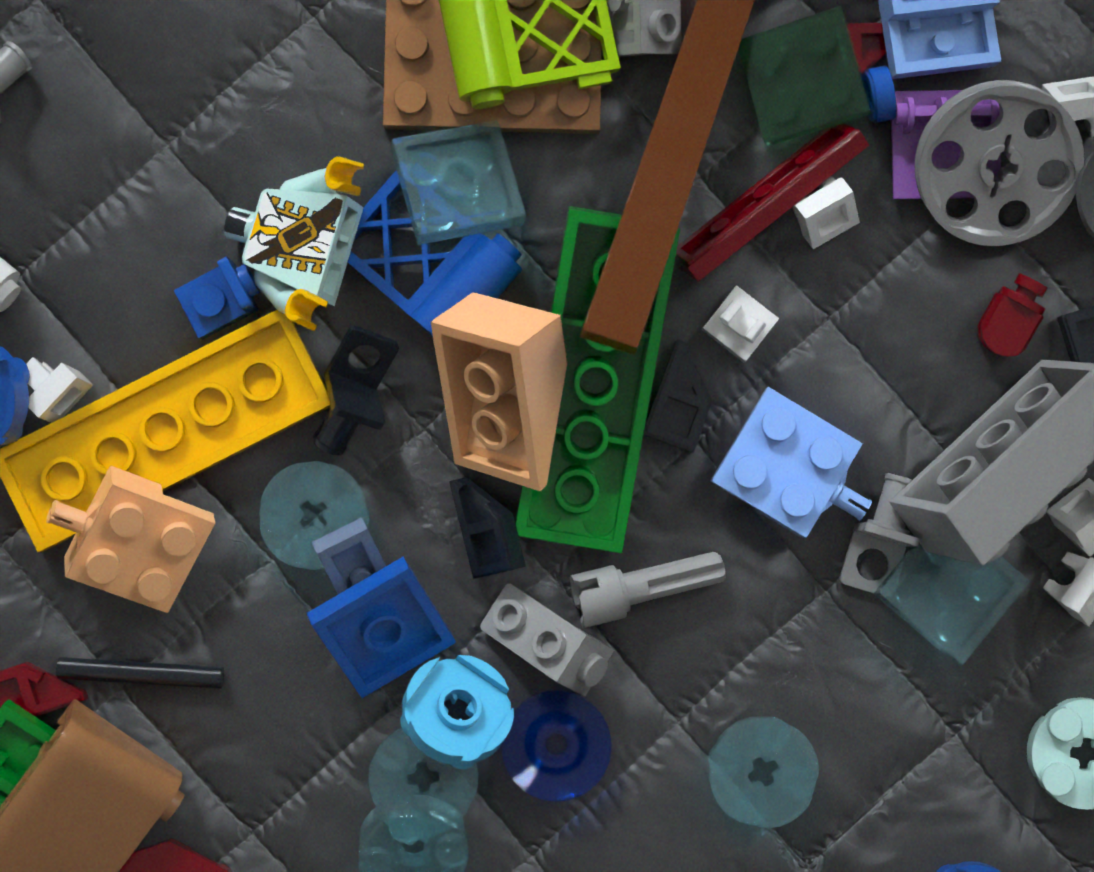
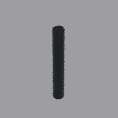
[56,657,224,689]

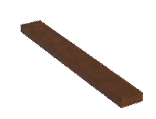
[580,0,754,355]

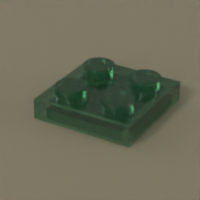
[739,6,873,147]

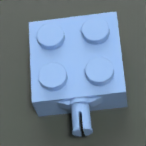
[878,0,1001,79]
[710,387,872,538]

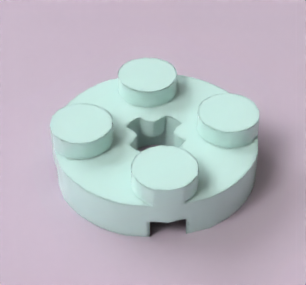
[1027,697,1094,810]

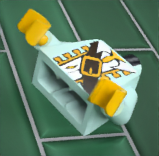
[224,156,364,331]

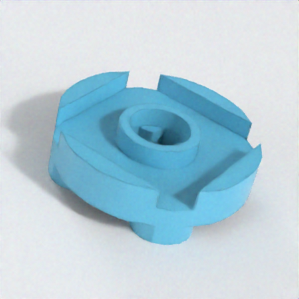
[400,655,514,769]

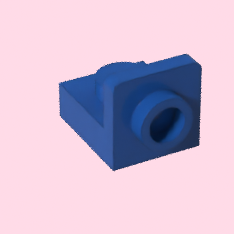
[174,256,261,340]

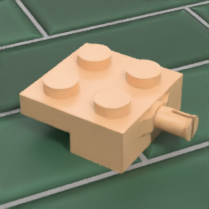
[46,465,215,613]

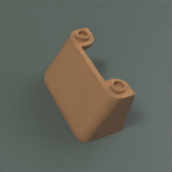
[0,698,185,872]

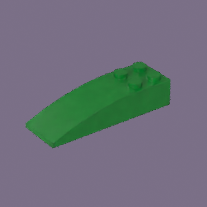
[516,206,681,553]

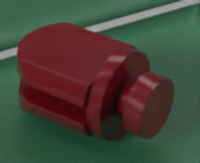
[977,273,1048,357]

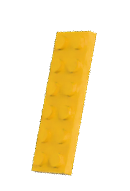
[0,310,331,552]

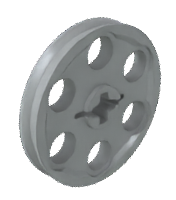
[914,80,1084,246]

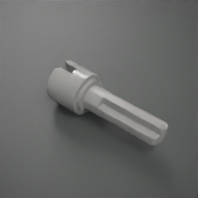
[570,552,726,628]

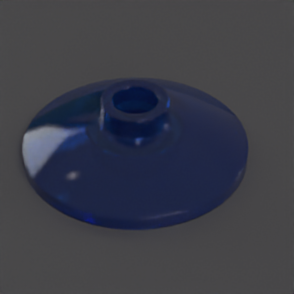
[501,690,612,802]

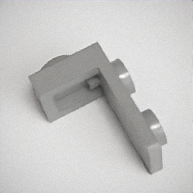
[480,584,615,696]

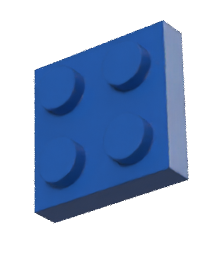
[307,556,456,698]

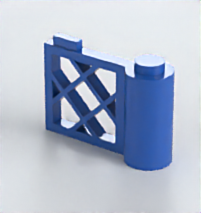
[347,165,523,337]

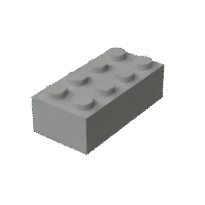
[889,360,1094,566]

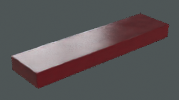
[675,120,869,282]

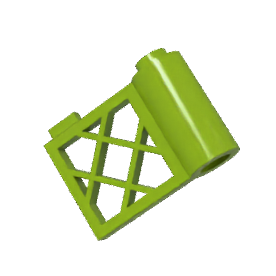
[439,0,621,109]

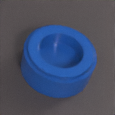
[862,66,896,123]

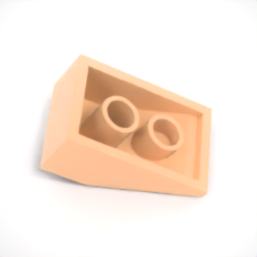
[430,293,567,491]

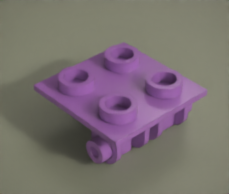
[891,90,1001,200]

